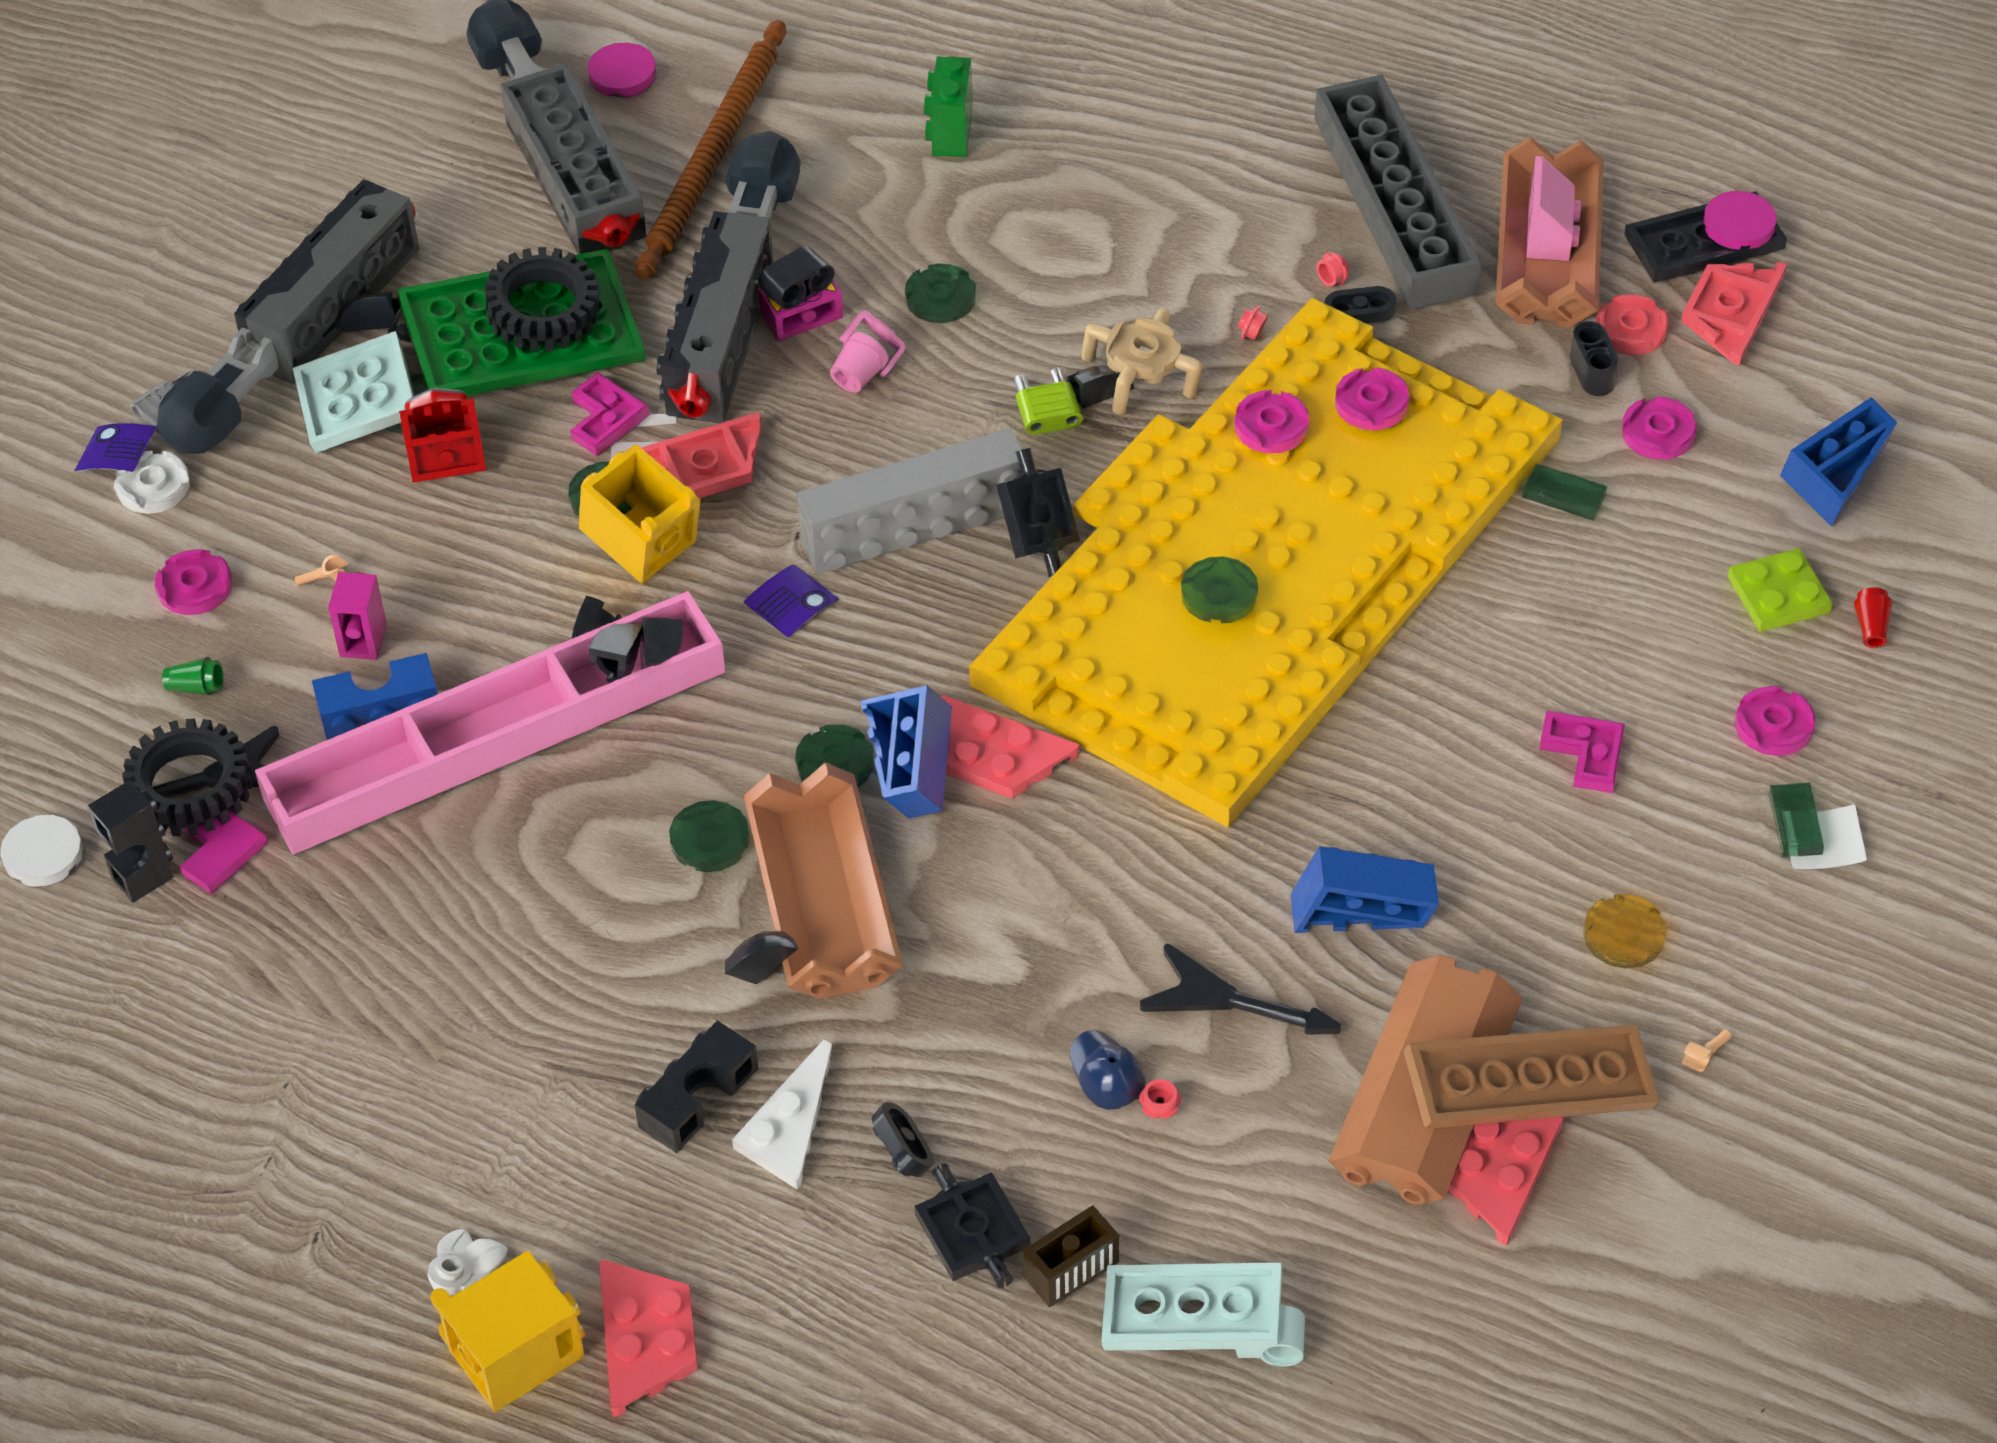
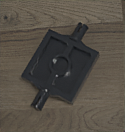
[996,448,1080,577]
[914,1163,1031,1288]

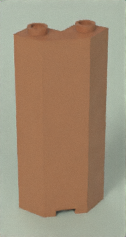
[1495,137,1604,327]
[743,762,903,999]
[1328,955,1523,1205]

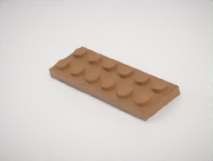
[1403,1024,1660,1129]

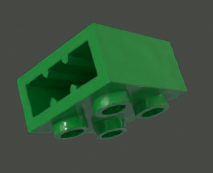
[924,56,973,157]

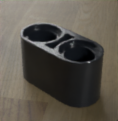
[758,246,835,310]
[1570,321,1618,396]

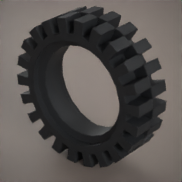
[485,247,599,352]
[122,718,253,837]

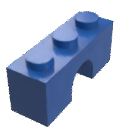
[312,653,438,740]

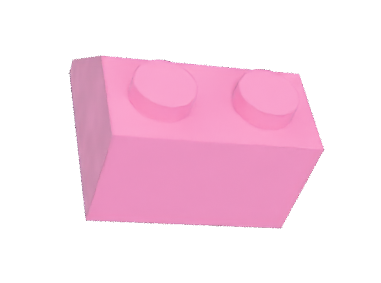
[1526,156,1581,261]

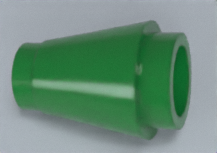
[162,657,224,696]

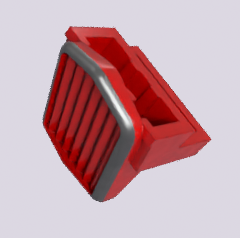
[399,388,486,483]

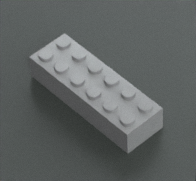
[796,428,1022,575]

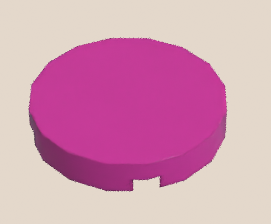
[588,42,656,97]
[1704,191,1776,250]
[1335,368,1409,430]
[1234,390,1309,453]
[1622,397,1697,459]
[155,549,232,615]
[1734,686,1816,756]

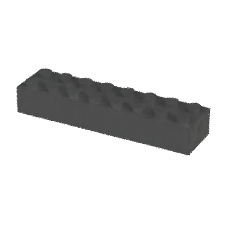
[1315,74,1481,310]

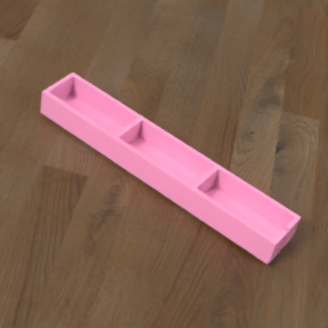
[255,591,725,855]

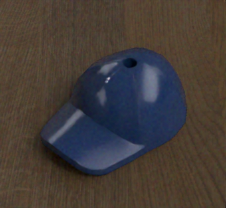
[1070,1030,1146,1110]

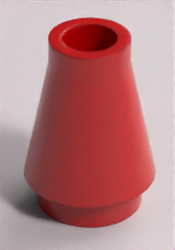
[1853,587,1893,648]

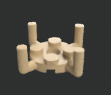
[1081,308,1202,414]

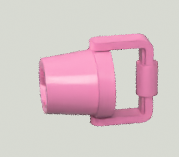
[830,311,905,393]

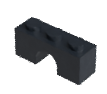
[88,780,174,903]
[634,1020,759,1154]

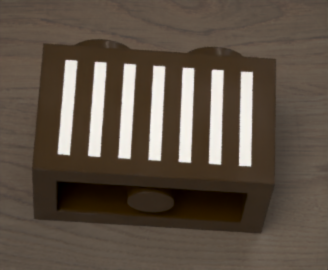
[1023,1205,1119,1308]

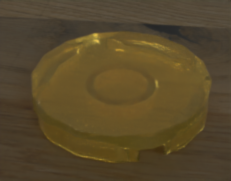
[1583,894,1667,969]

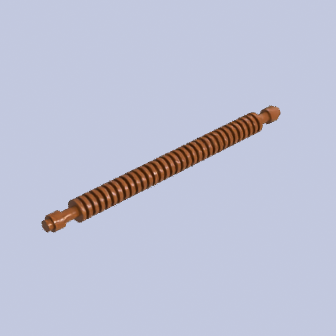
[635,20,787,279]

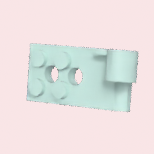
[1101,1263,1305,1367]

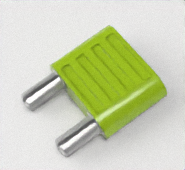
[1014,368,1083,435]

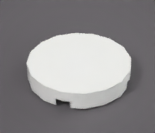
[114,450,190,514]
[0,815,83,887]

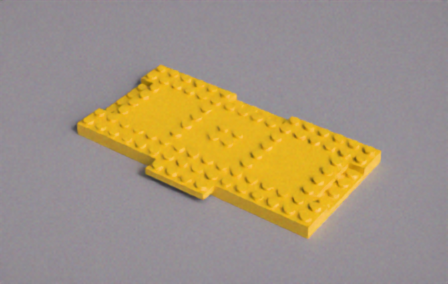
[969,298,1563,828]

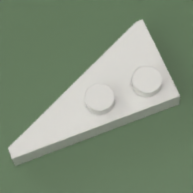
[732,1039,832,1189]

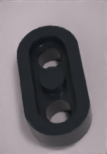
[1325,286,1397,324]
[872,1102,935,1177]

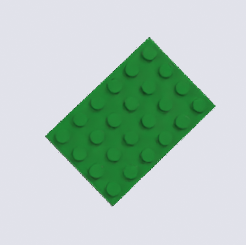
[397,249,646,396]

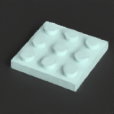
[293,331,414,453]

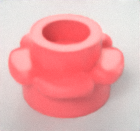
[1316,253,1349,287]
[1237,306,1268,341]
[1139,1079,1181,1119]

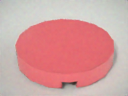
[1595,294,1669,355]

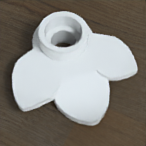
[427,1229,508,1296]

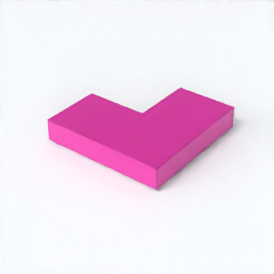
[570,372,650,457]
[1539,711,1625,793]
[180,810,267,894]

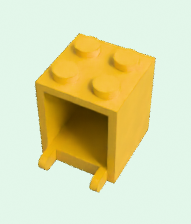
[579,444,701,584]
[430,1250,585,1412]

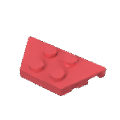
[1681,262,1787,366]
[641,412,762,498]
[941,695,1079,799]
[1448,1116,1566,1245]
[599,1260,698,1417]

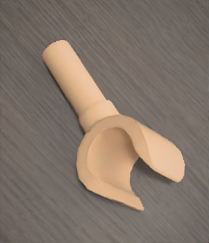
[295,555,349,586]
[1681,1029,1732,1072]

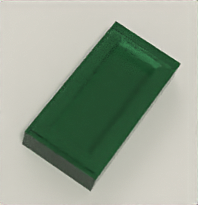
[1522,463,1607,520]
[1769,782,1824,858]

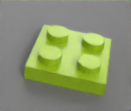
[1727,548,1832,632]

